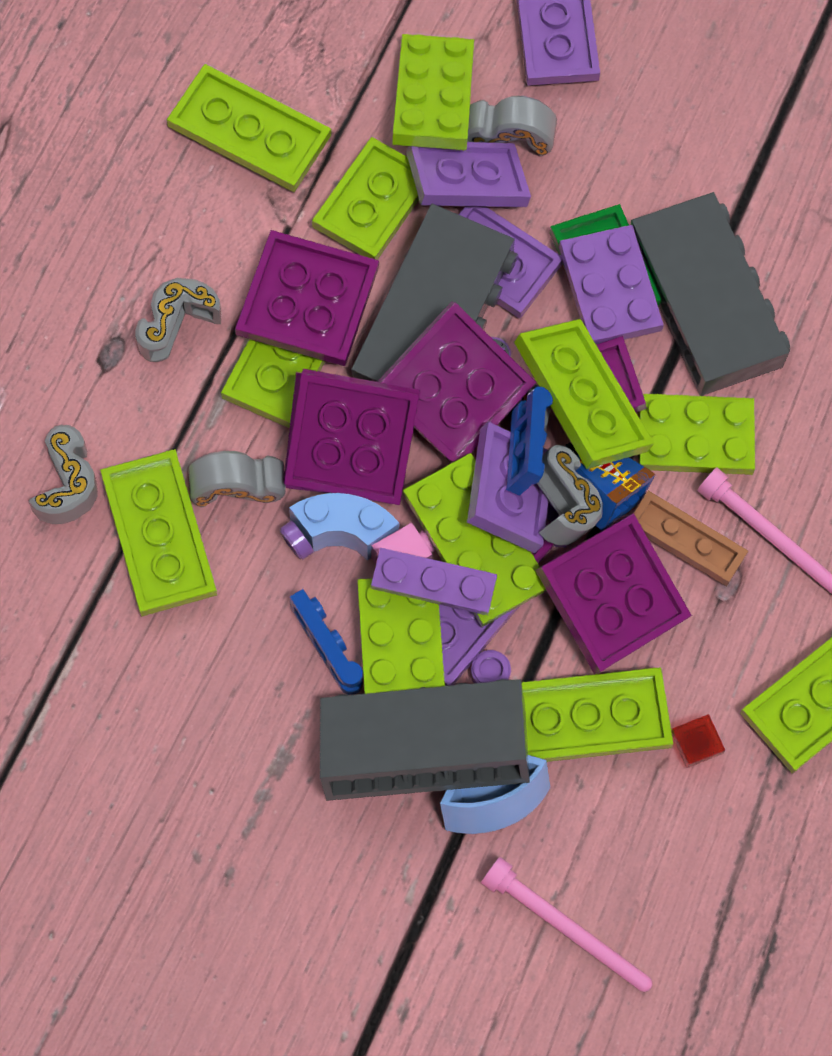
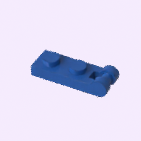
[506,386,553,496]
[290,589,363,695]

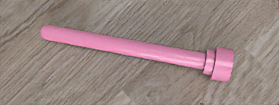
[697,468,832,594]
[481,857,652,992]

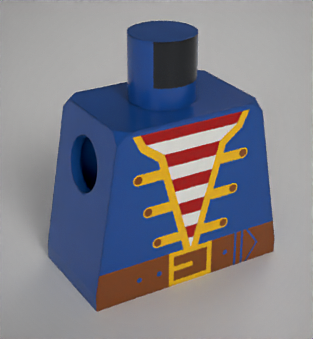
[565,443,656,531]

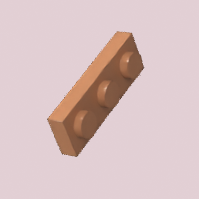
[634,490,748,587]

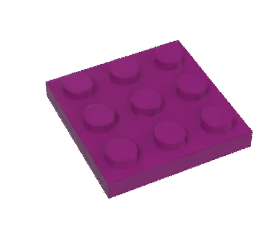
[235,230,379,366]
[377,301,536,463]
[284,369,420,505]
[535,513,692,674]

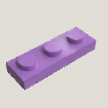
[371,548,497,616]

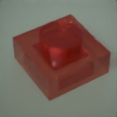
[671,714,725,768]

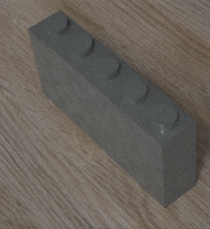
[630,192,790,396]
[351,203,518,381]
[320,679,530,801]

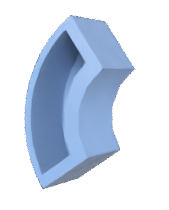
[289,493,400,560]
[440,755,550,834]

